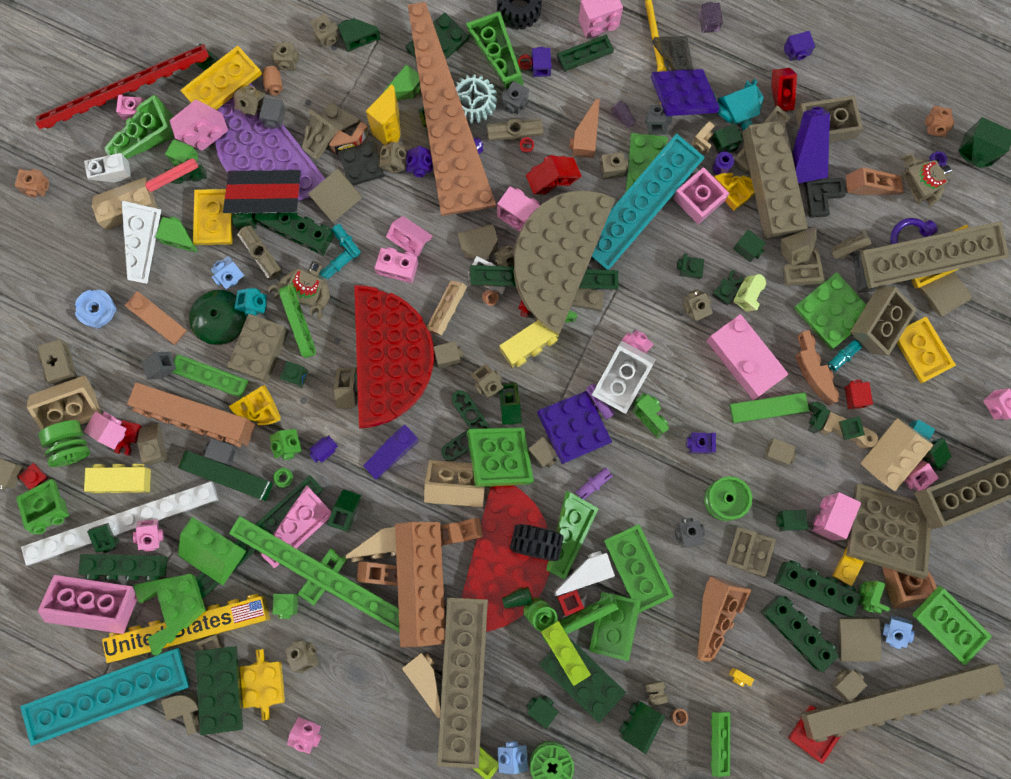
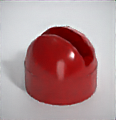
[518,54,532,70]
[520,137,534,153]

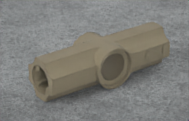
[487,118,543,142]
[237,225,282,280]

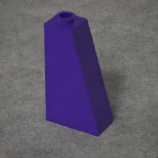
[792,106,830,183]

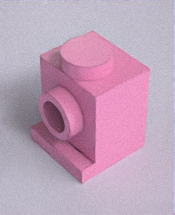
[116,95,144,120]
[904,460,939,491]

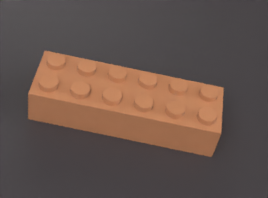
[127,383,255,448]
[395,522,446,647]

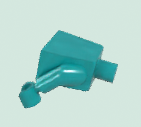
[714,79,764,131]

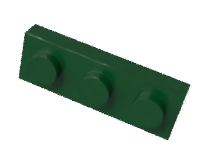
[557,34,614,72]

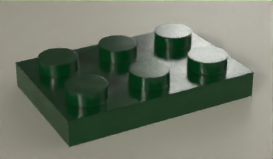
[405,12,469,59]

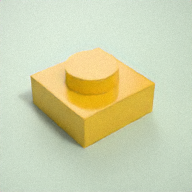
[729,668,754,687]

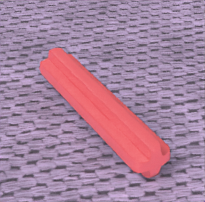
[145,158,198,192]

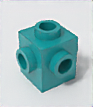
[234,288,267,316]

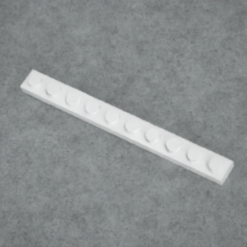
[21,482,219,566]

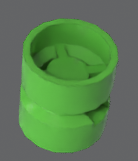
[524,598,557,632]

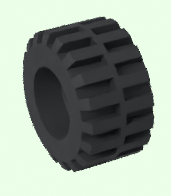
[497,0,542,30]
[510,524,564,561]

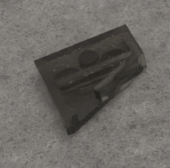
[652,36,693,71]

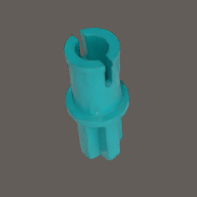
[331,224,361,258]
[319,250,352,280]
[827,340,862,372]

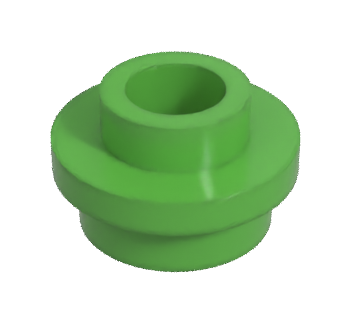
[273,468,293,488]

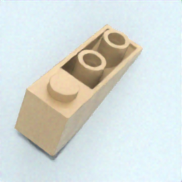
[346,527,396,562]

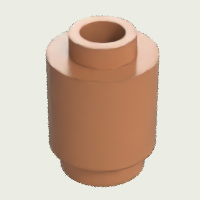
[262,66,283,95]

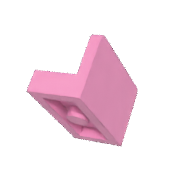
[386,216,432,257]

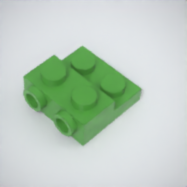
[632,393,669,439]
[16,479,69,534]

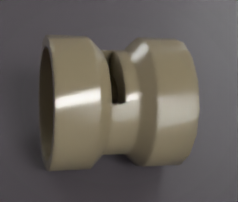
[644,681,668,705]

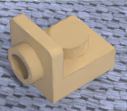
[692,121,715,155]

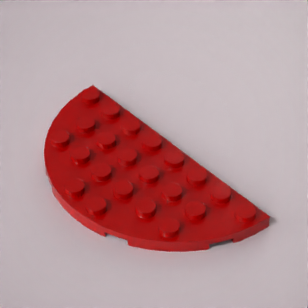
[354,285,434,429]
[461,485,550,632]

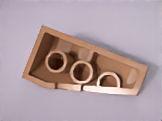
[882,567,937,609]

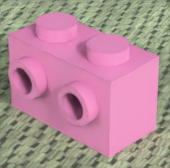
[375,247,418,283]
[83,411,126,449]

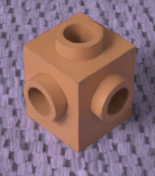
[925,106,955,137]
[15,169,49,198]

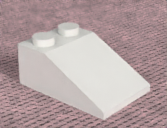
[592,341,656,414]
[554,551,615,596]

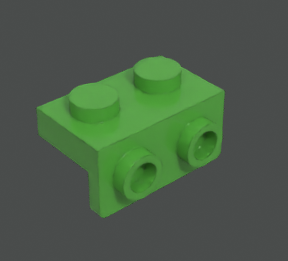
[858,581,890,614]

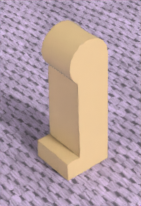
[819,412,878,449]

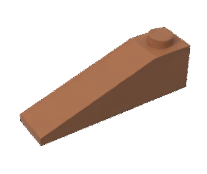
[697,576,751,662]

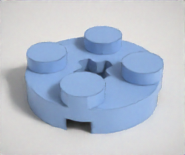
[75,290,116,329]

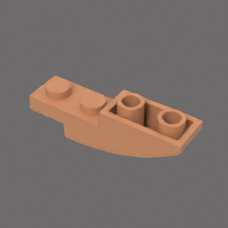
[795,330,839,406]

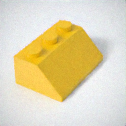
[366,84,400,146]

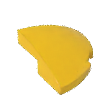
[714,173,755,211]
[229,385,281,425]

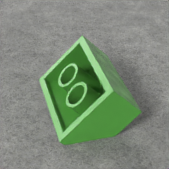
[178,517,246,585]

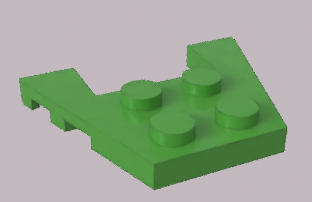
[134,574,205,656]

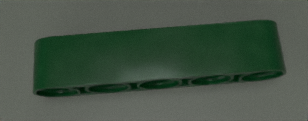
[178,450,274,501]

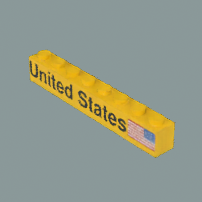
[102,594,270,663]

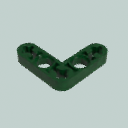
[441,390,490,461]

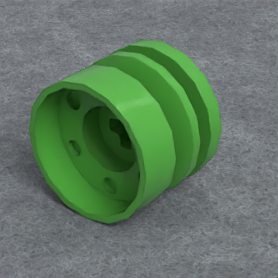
[38,420,90,467]
[529,740,574,779]

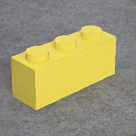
[499,320,559,368]
[84,464,151,493]

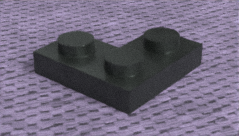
[805,178,846,218]

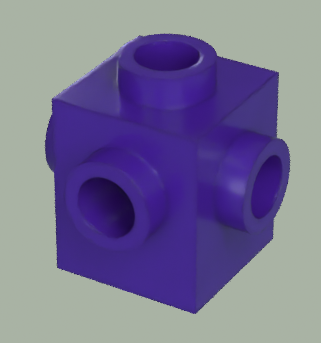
[406,146,433,178]

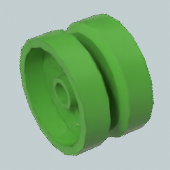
[704,476,752,522]

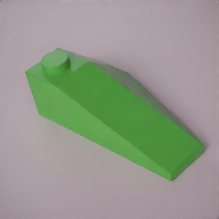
[104,95,174,159]

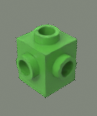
[269,429,301,460]

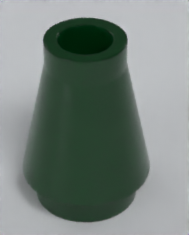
[502,586,533,609]

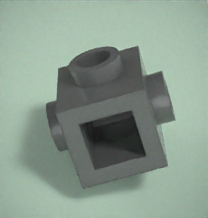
[501,81,529,115]
[645,105,672,135]
[675,518,705,548]

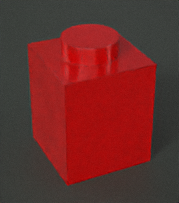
[844,380,873,409]
[557,589,584,616]

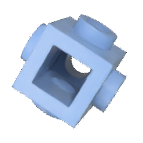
[210,256,244,289]
[882,615,914,649]
[498,741,528,774]

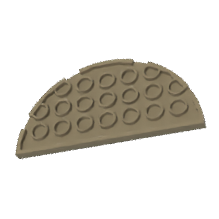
[513,191,615,335]

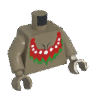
[901,153,952,208]
[268,261,330,319]

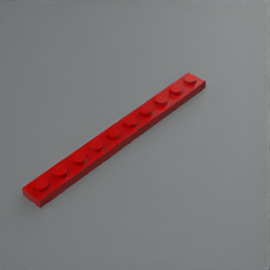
[35,44,209,130]

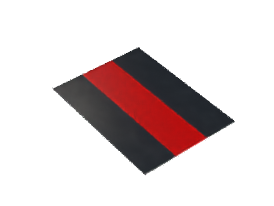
[223,170,301,213]

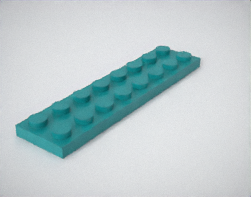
[591,133,705,270]
[20,648,191,746]

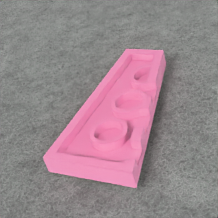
[260,486,332,568]

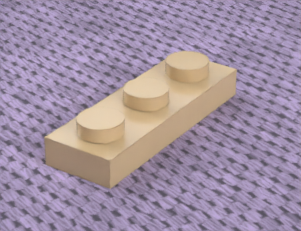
[427,281,467,336]

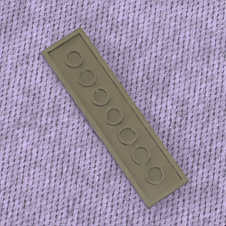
[860,221,1009,289]
[437,598,488,769]

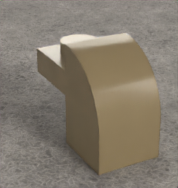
[161,694,200,735]

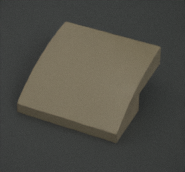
[308,168,362,222]
[917,272,972,317]
[727,527,777,578]
[837,617,881,662]

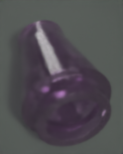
[611,100,636,128]

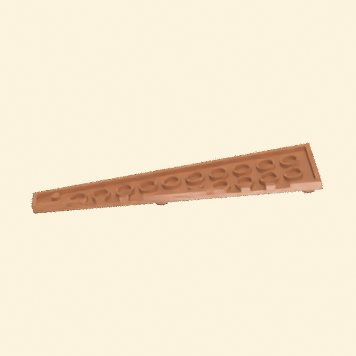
[408,2,497,216]

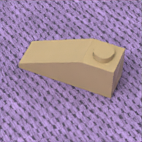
[402,652,441,719]

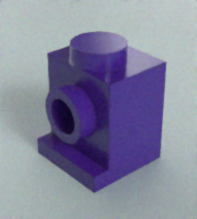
[686,432,716,454]

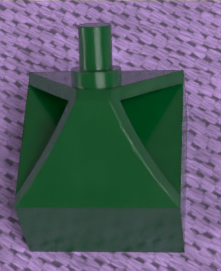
[958,117,1011,168]

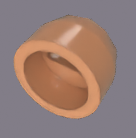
[482,290,499,306]
[670,709,688,726]

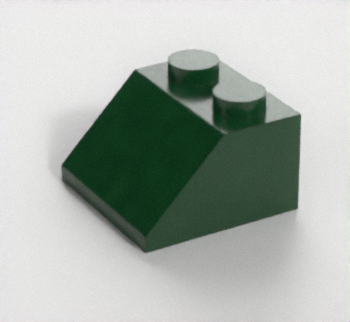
[619,700,666,754]

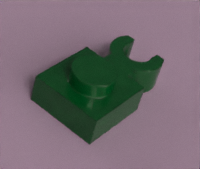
[712,270,743,306]

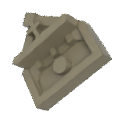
[457,224,498,262]

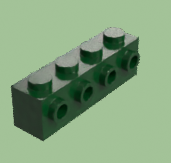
[254,212,334,256]
[78,554,168,580]
[774,560,861,617]
[760,595,839,673]

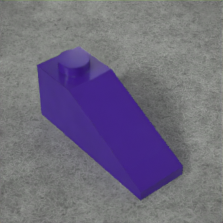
[363,424,419,480]

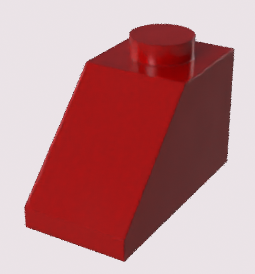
[771,67,797,111]

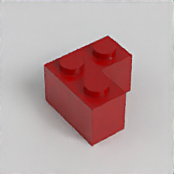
[525,155,582,195]

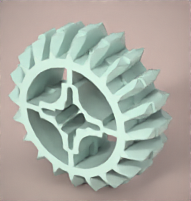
[454,74,497,124]

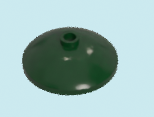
[189,289,247,345]

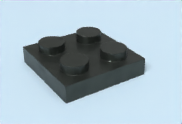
[338,141,385,186]

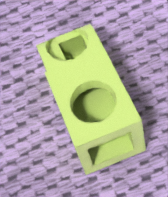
[733,274,766,312]

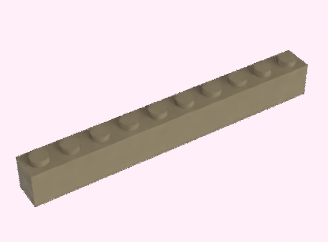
[800,663,1005,742]

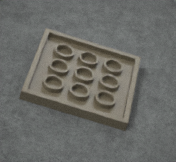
[846,483,931,579]

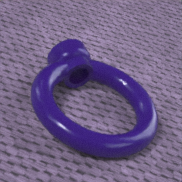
[890,218,938,245]

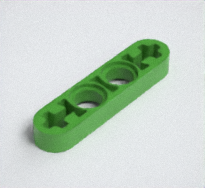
[279,285,316,358]

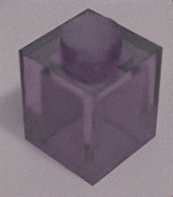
[699,2,723,33]

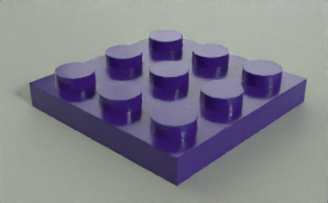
[651,69,720,116]
[537,391,612,464]

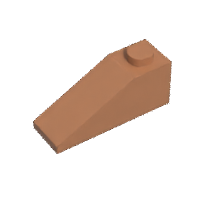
[569,99,600,158]
[846,167,904,195]
[125,291,187,345]
[356,562,398,586]

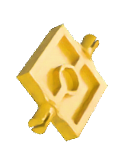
[240,649,285,720]

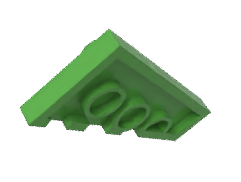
[547,491,599,580]

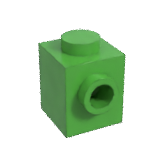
[165,139,198,167]
[273,594,298,619]

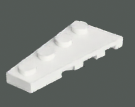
[121,201,161,284]

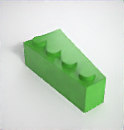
[466,11,524,89]

